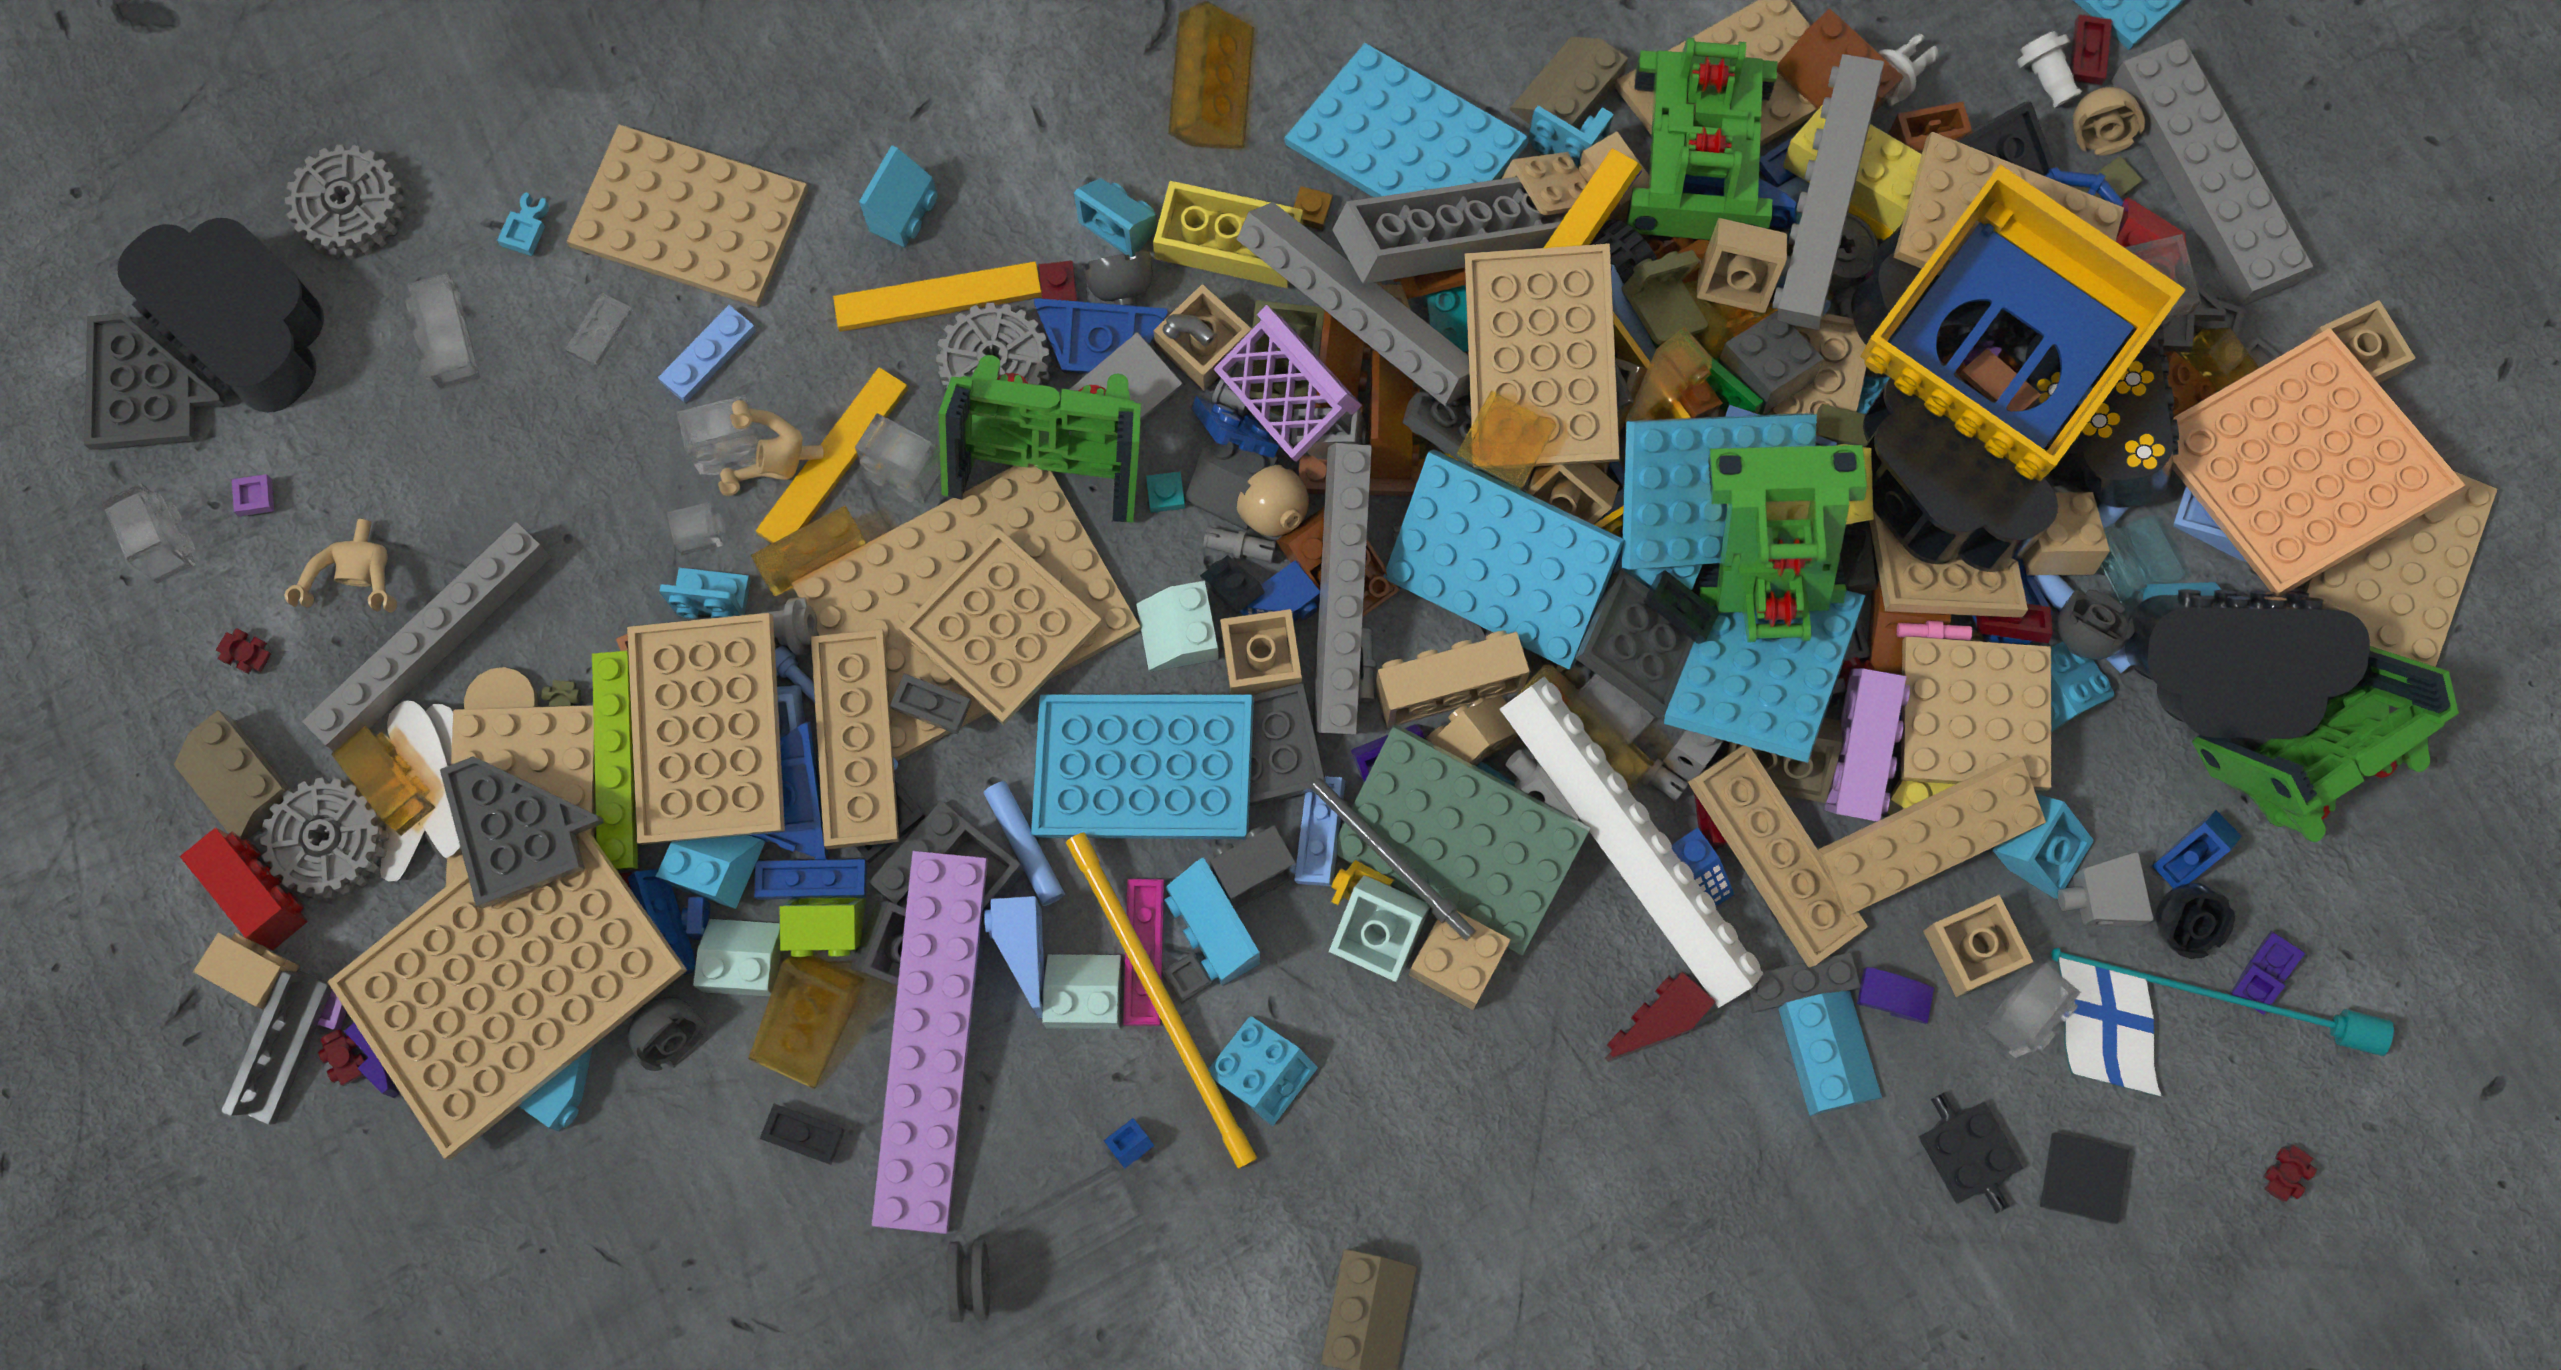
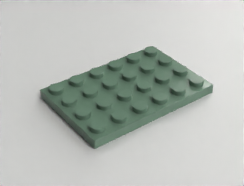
[1337,724,1591,956]

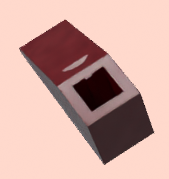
[1605,972,1716,1062]

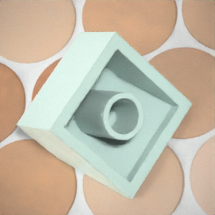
[1136,580,1219,672]
[693,919,780,997]
[1042,954,1121,1029]

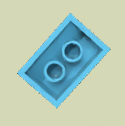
[1164,857,1260,986]
[1778,991,1882,1116]

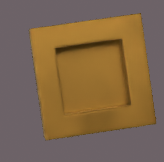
[1294,186,1333,230]

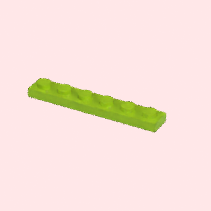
[592,651,638,870]

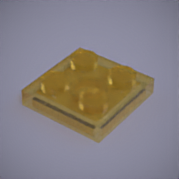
[1456,390,1556,490]

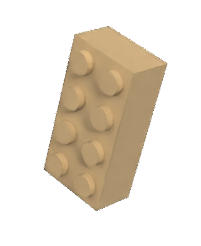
[1375,630,1530,728]

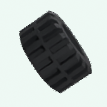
[1590,219,1658,284]

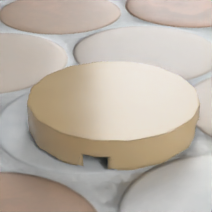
[464,667,538,709]

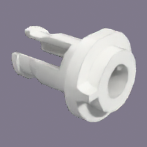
[2016,31,2081,108]
[1878,34,1938,106]

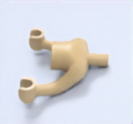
[718,400,823,496]
[284,519,397,613]

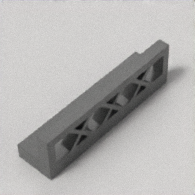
[221,971,332,1124]

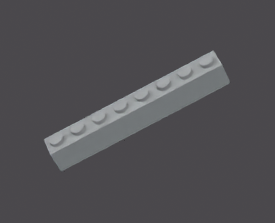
[1772,54,1884,330]
[1237,202,1470,406]
[1313,443,1372,734]
[302,522,551,756]

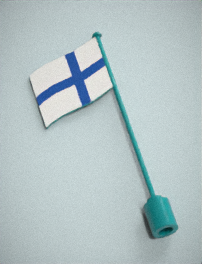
[2051,948,2394,1097]

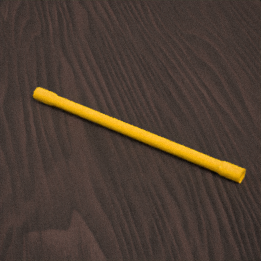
[1065,832,1258,1169]

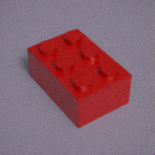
[179,827,308,950]

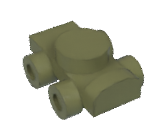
[542,680,581,707]

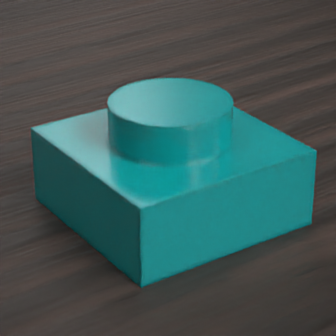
[1146,471,1185,513]

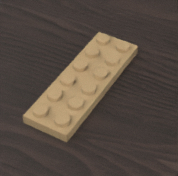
[811,629,899,849]
[1688,745,1868,967]
[1818,755,2046,916]

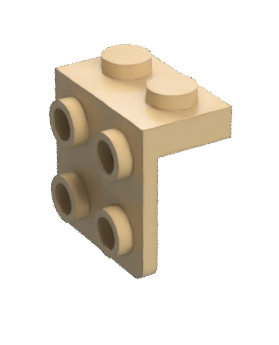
[1502,152,1587,215]

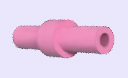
[1896,621,1972,640]

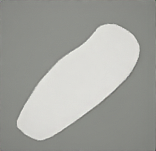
[387,701,460,858]
[380,704,453,881]

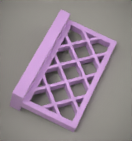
[1214,305,1362,462]

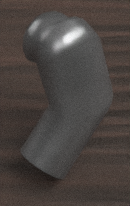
[1162,314,1217,347]

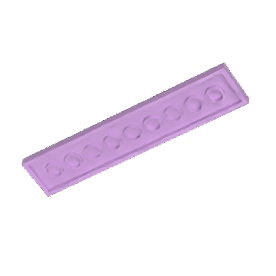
[872,851,988,1234]

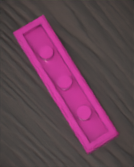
[1123,879,1164,1026]

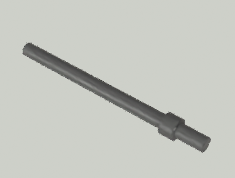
[1311,778,1476,941]

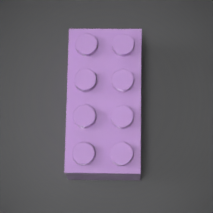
[1824,669,1910,821]

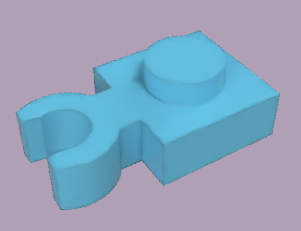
[497,192,549,256]

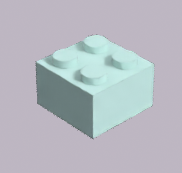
[1329,875,1430,982]

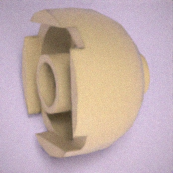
[2073,87,2145,156]
[1237,465,1309,537]

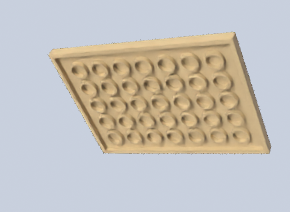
[791,464,1141,761]
[327,796,687,1160]

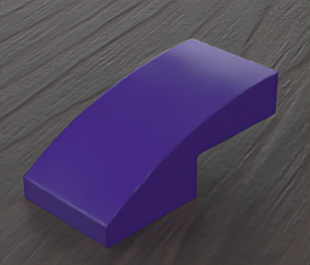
[2231,930,2305,1015]
[1857,967,1934,1024]
[344,1022,400,1098]

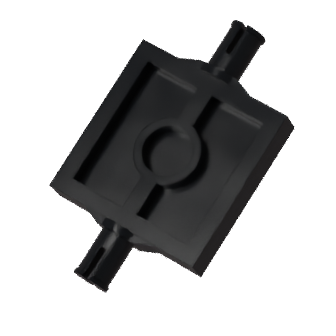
[1918,1092,2023,1214]

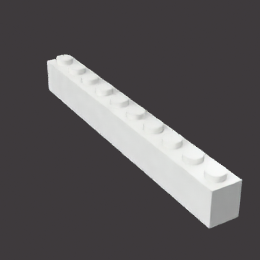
[1500,676,1763,1008]

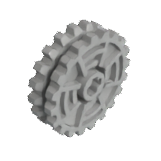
[285,145,406,259]
[936,302,1051,389]
[260,778,389,900]

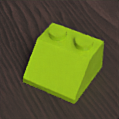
[780,898,866,957]

